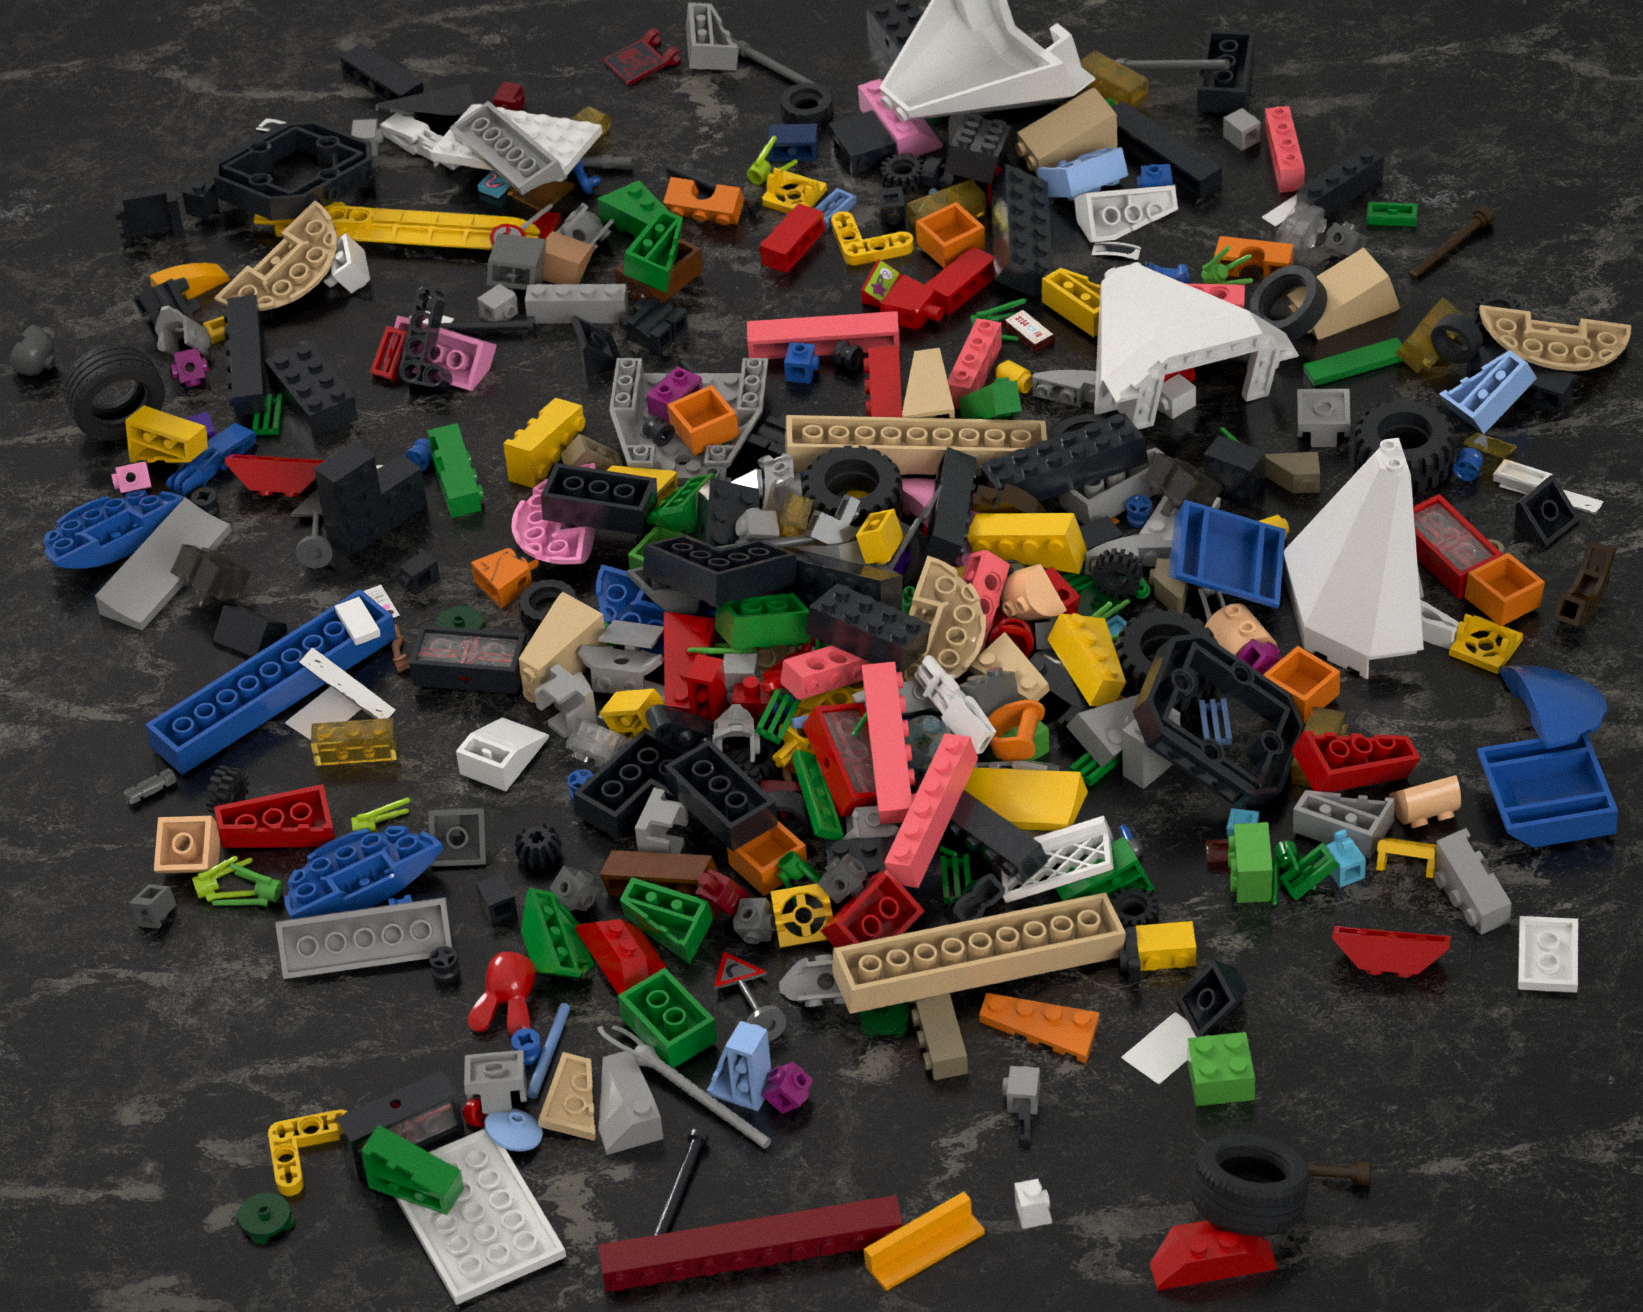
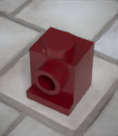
[493,82,525,111]

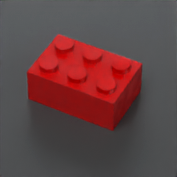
[820,869,924,948]

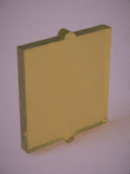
[1463,433,1517,458]

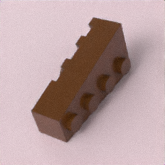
[599,850,720,920]

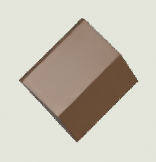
[543,231,595,284]

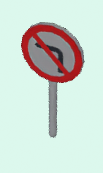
[490,204,553,246]

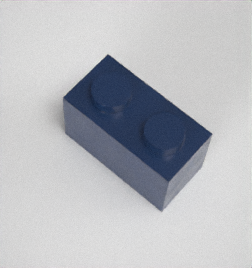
[768,124,819,162]

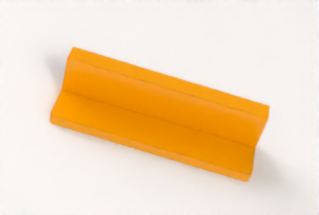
[864,1192,985,1290]

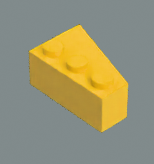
[1042,268,1101,337]
[125,406,208,463]

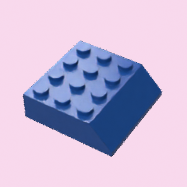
[1168,500,1286,609]
[1477,732,1618,848]

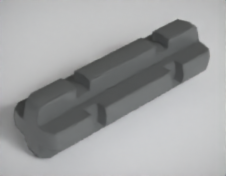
[124,768,176,804]

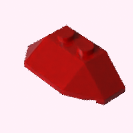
[225,454,325,497]
[575,919,666,995]
[1332,926,1451,977]
[1150,1220,1276,1291]

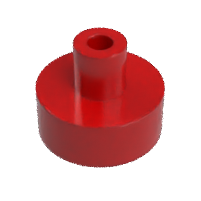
[462,1097,488,1127]

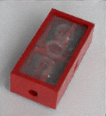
[1413,494,1503,599]
[803,702,878,817]

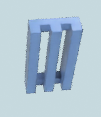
[814,188,857,229]
[1199,698,1232,745]

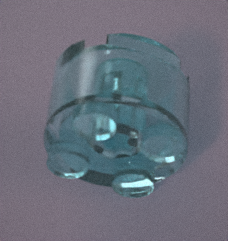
[904,715,956,774]

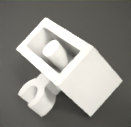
[323,233,370,293]

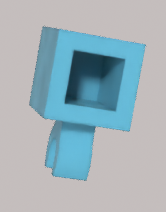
[1324,829,1366,887]

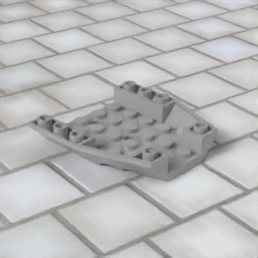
[609,358,768,485]

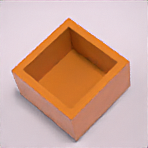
[916,202,986,268]
[667,385,740,456]
[1465,553,1545,626]
[1263,646,1340,724]
[727,820,807,896]

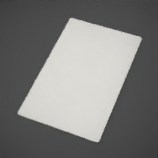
[285,686,361,744]
[1122,1012,1209,1084]

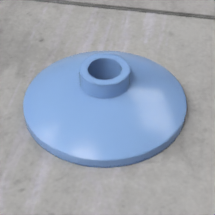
[484,1108,542,1151]

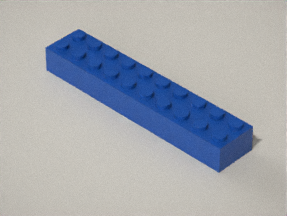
[145,589,397,775]

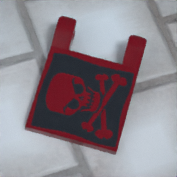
[603,28,681,86]

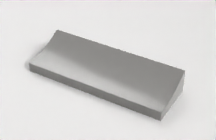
[450,101,567,195]
[95,497,232,630]
[275,897,452,979]

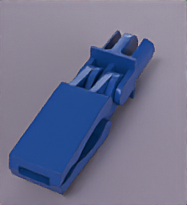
[166,423,256,497]

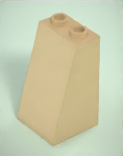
[1015,88,1117,176]
[1287,248,1400,340]
[902,348,955,419]
[519,592,607,703]

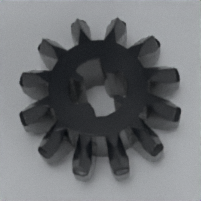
[514,823,562,870]

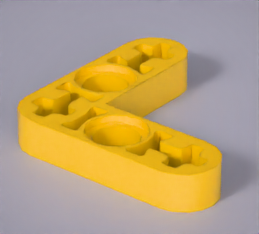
[831,211,914,265]
[268,1110,348,1196]

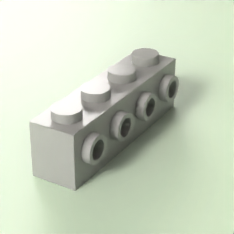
[525,284,629,324]

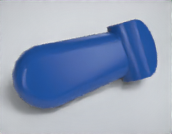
[570,159,601,195]
[1144,262,1190,284]

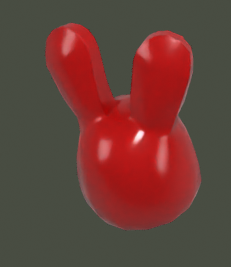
[988,606,1044,659]
[468,952,536,1036]

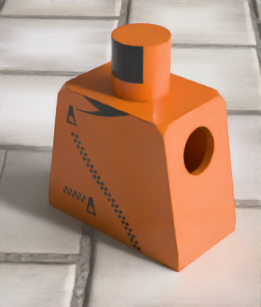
[471,548,539,608]

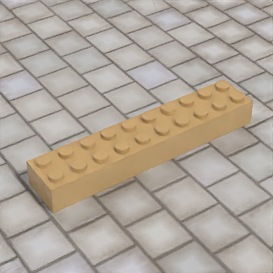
[785,415,1047,476]
[832,893,1126,1014]

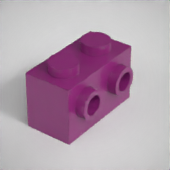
[647,366,703,423]

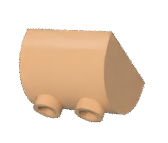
[1001,564,1067,623]
[1204,604,1277,657]
[1389,775,1461,828]
[154,816,220,873]

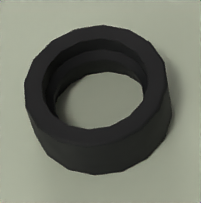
[1431,313,1483,364]
[768,790,811,839]

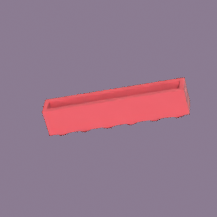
[747,312,900,359]
[862,662,916,825]
[884,733,978,888]

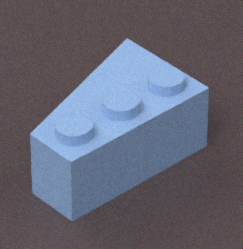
[1036,147,1128,201]
[1439,350,1537,434]
[706,1021,771,1111]

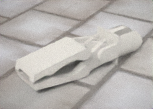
[380,113,460,171]
[1420,600,1459,649]
[914,655,996,754]

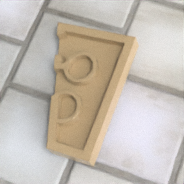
[969,632,1049,701]
[538,1052,595,1141]

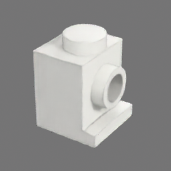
[1015,1179,1052,1229]

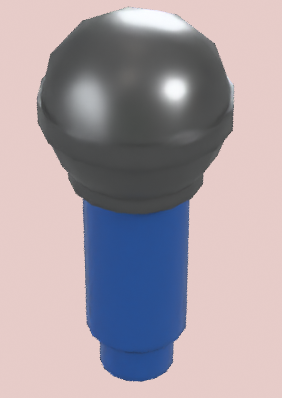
[1119,824,1143,858]

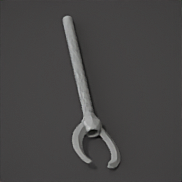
[598,1025,771,1149]

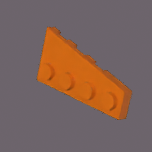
[979,993,1100,1064]

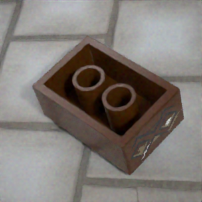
[615,239,703,303]

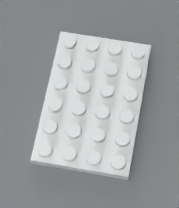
[430,104,602,182]
[395,1129,566,1305]

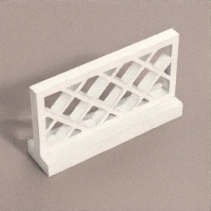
[1001,816,1114,903]

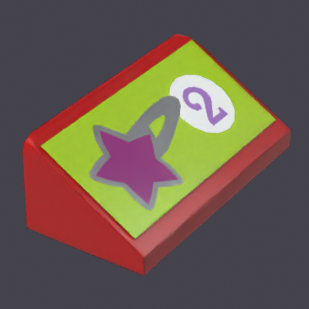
[861,260,902,307]

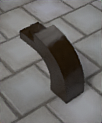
[972,484,1047,514]
[1553,541,1617,627]

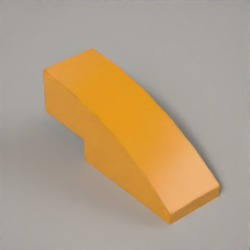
[149,263,230,300]

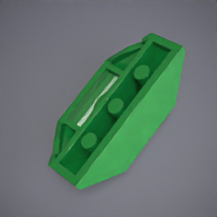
[646,473,716,533]
[521,888,594,978]

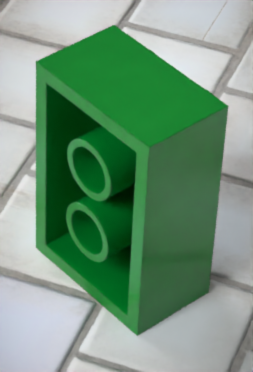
[715,593,810,651]
[618,968,718,1069]

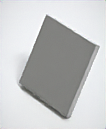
[599,620,664,652]

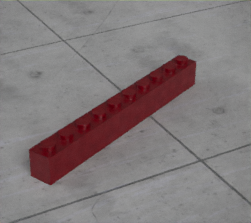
[598,1195,903,1292]

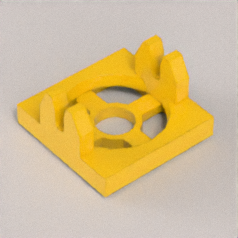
[762,168,827,213]
[1449,614,1523,674]
[1376,837,1437,878]
[771,883,833,949]

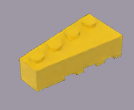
[503,398,586,488]
[967,513,1087,574]
[1047,613,1126,707]

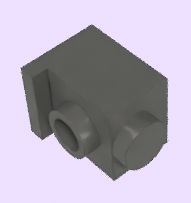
[129,884,177,929]

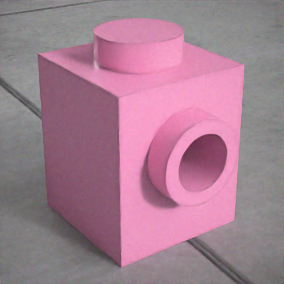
[112,461,152,494]

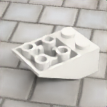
[456,717,549,791]

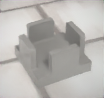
[1297,389,1350,447]
[534,664,598,738]
[635,788,689,854]
[464,1050,527,1114]

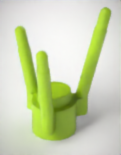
[747,136,798,185]
[351,798,410,833]
[192,856,255,902]

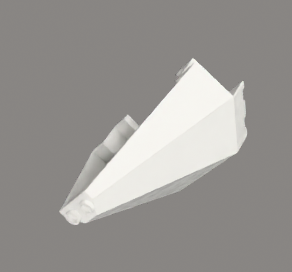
[879,0,1095,122]
[1094,262,1299,430]
[1283,438,1424,679]

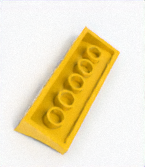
[928,765,1088,831]

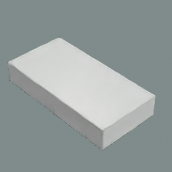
[1493,459,1553,492]
[335,597,381,645]

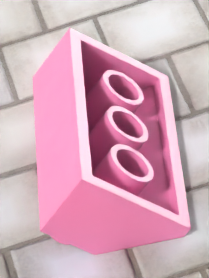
[858,79,943,157]
[384,316,497,391]

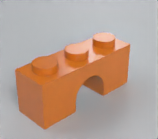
[663,177,745,225]
[1214,236,1294,279]

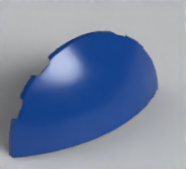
[44,490,185,568]
[596,565,724,656]
[1499,665,1607,748]
[284,826,444,919]

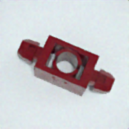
[695,869,750,918]

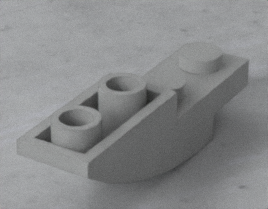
[1032,370,1096,407]
[1083,533,1172,575]

